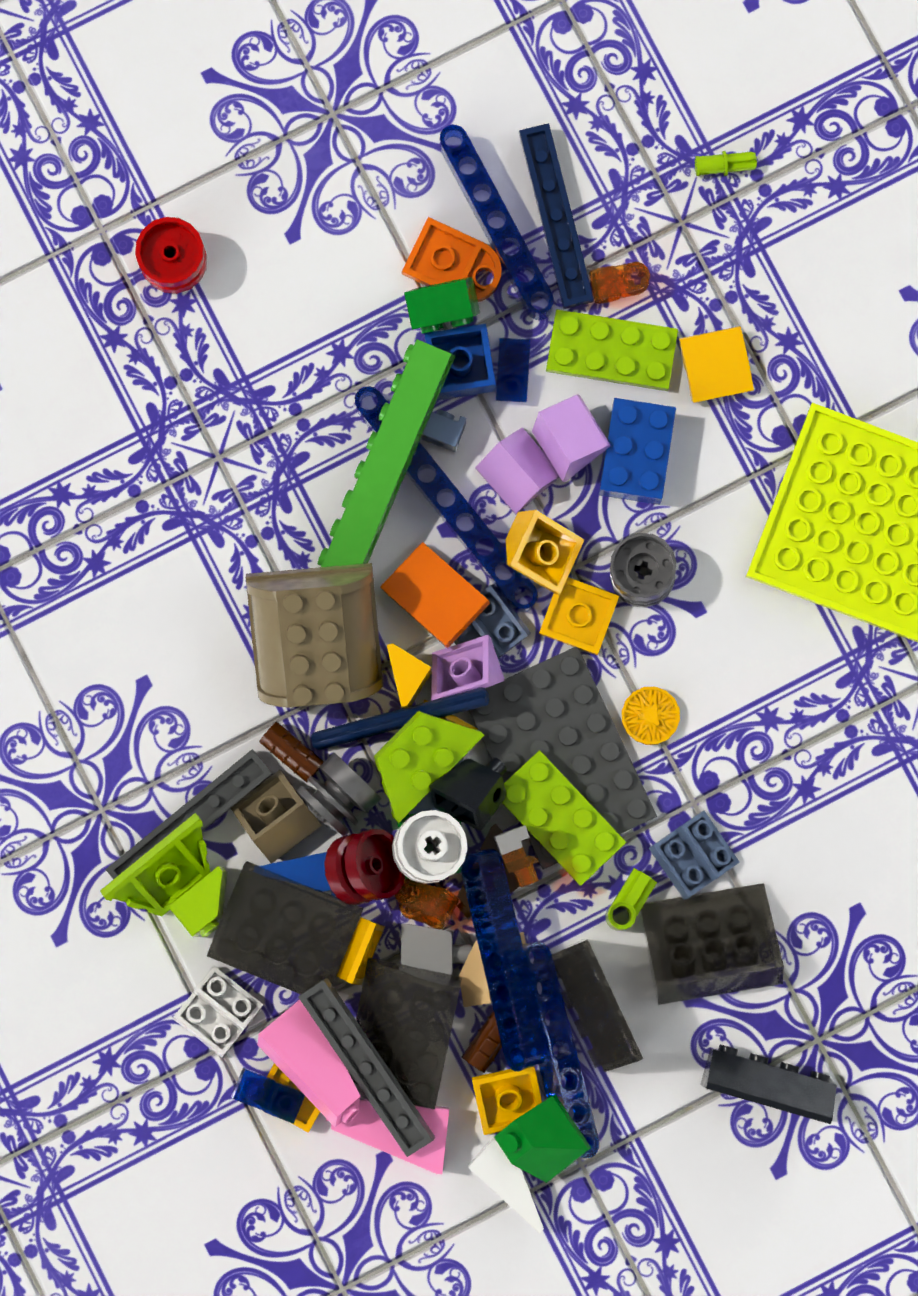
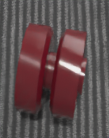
[324,829,405,905]

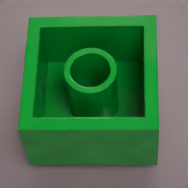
[404,276,480,334]

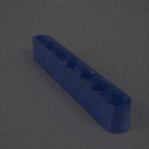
[440,124,554,320]
[460,848,547,1072]
[512,942,600,1158]

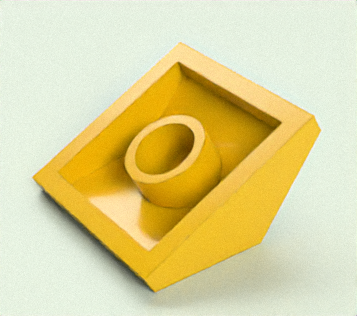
[337,917,385,985]
[471,1064,542,1135]

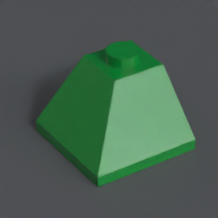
[494,1094,591,1183]

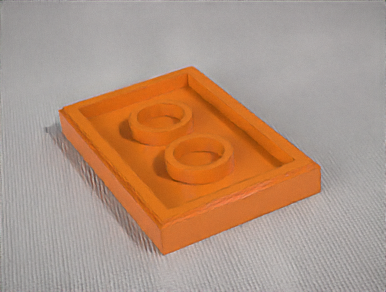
[380,542,490,649]

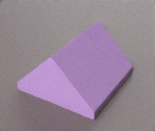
[532,395,611,482]
[475,428,560,515]
[431,635,505,701]

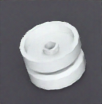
[392,810,468,884]

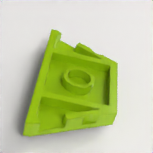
[374,711,484,823]
[100,813,210,916]

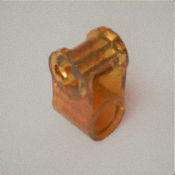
[589,262,650,304]
[395,879,459,930]

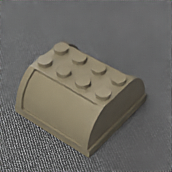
[245,563,383,708]

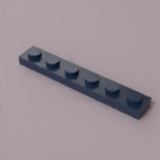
[519,123,594,309]

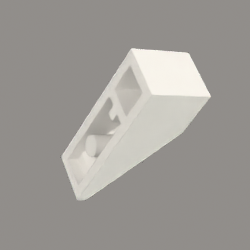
[468,1137,544,1234]

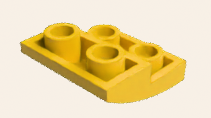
[679,326,754,403]

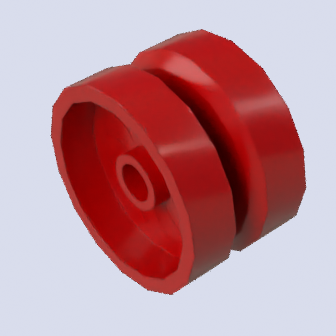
[135,217,207,294]

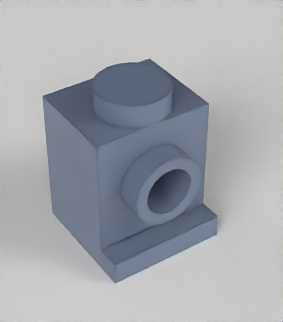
[421,410,466,452]

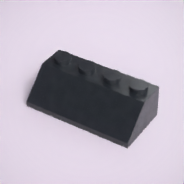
[700,1044,837,1124]

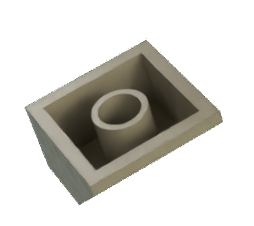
[231,770,322,864]

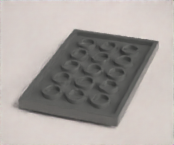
[469,647,657,870]

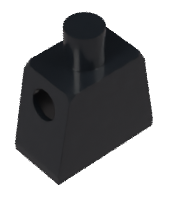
[429,758,507,831]

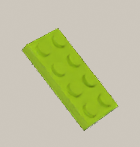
[546,309,678,391]
[502,750,627,886]

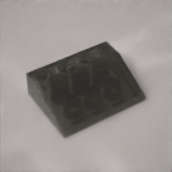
[207,861,364,994]
[640,883,784,1005]
[547,939,643,1072]
[346,957,462,1109]

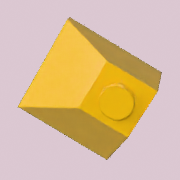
[505,509,585,595]

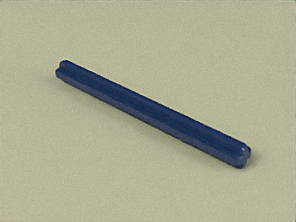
[311,687,490,750]

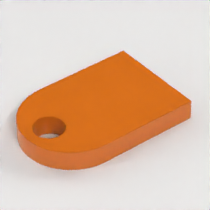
[402,217,502,302]

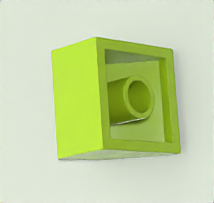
[168,866,228,937]

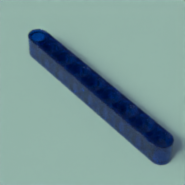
[355,386,538,612]

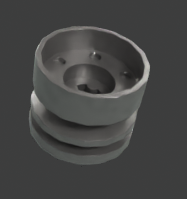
[610,533,676,607]
[297,752,382,836]

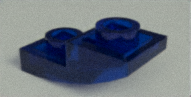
[496,338,530,402]
[231,1067,305,1124]

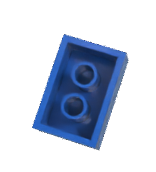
[598,398,676,505]

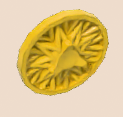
[621,687,680,745]

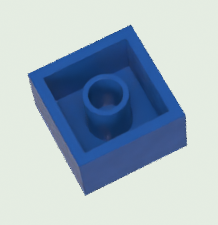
[424,324,496,401]

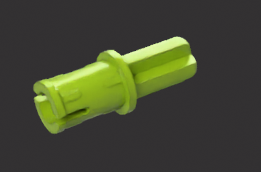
[695,151,757,176]

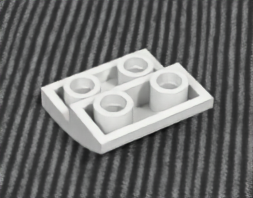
[173,966,263,1058]

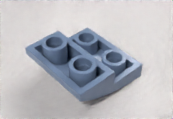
[454,584,531,659]
[649,810,740,900]

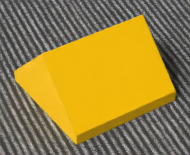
[387,643,432,708]

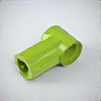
[605,868,657,931]

